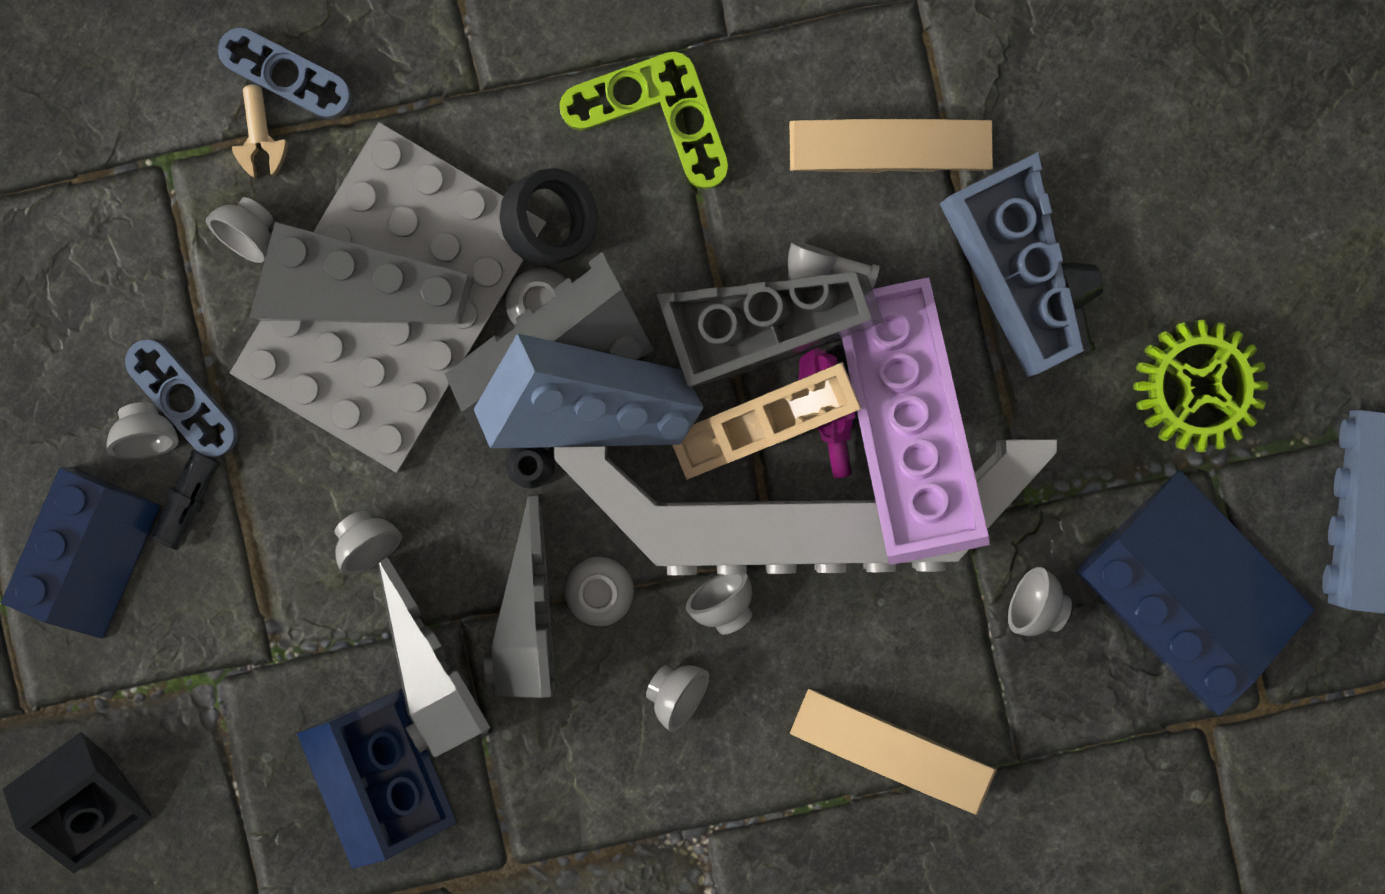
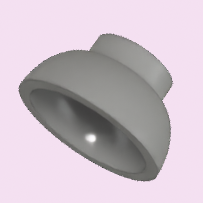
[206,197,274,263]
[505,267,566,326]
[107,402,179,459]
[335,510,402,575]
[564,556,634,627]
[1008,567,1072,636]
[686,574,752,635]
[646,665,709,732]

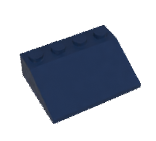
[1074,470,1315,716]

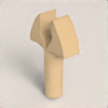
[232,84,288,179]

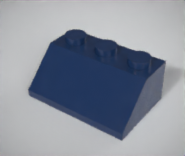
[1,467,162,639]
[296,689,457,869]

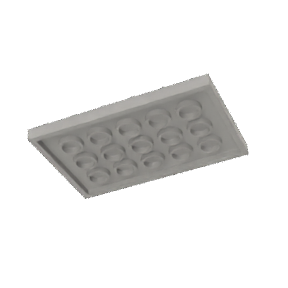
[230,122,547,473]

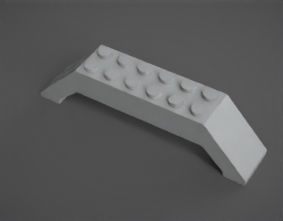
[554,439,1057,575]

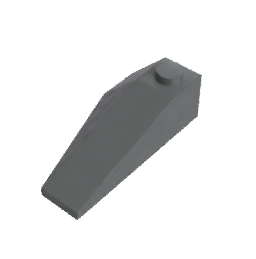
[484,494,557,698]
[377,557,490,757]

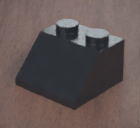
[2,732,152,873]

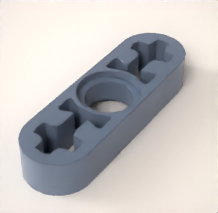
[218,28,352,119]
[125,340,238,457]

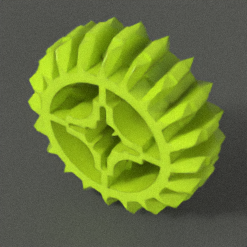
[1133,320,1268,452]

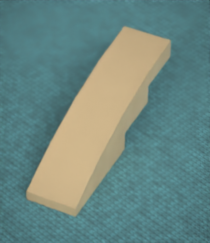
[790,119,993,173]
[672,362,862,480]
[790,689,997,815]

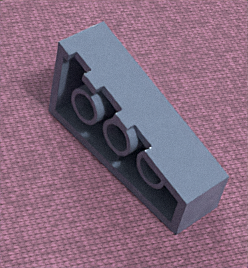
[940,152,1084,378]
[473,333,704,448]
[1322,410,1385,614]

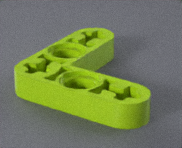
[559,52,728,190]

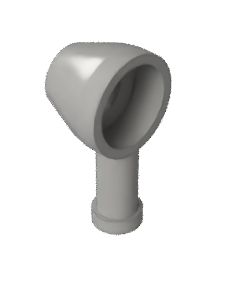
[788,242,880,289]

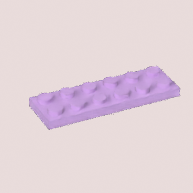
[842,277,990,565]

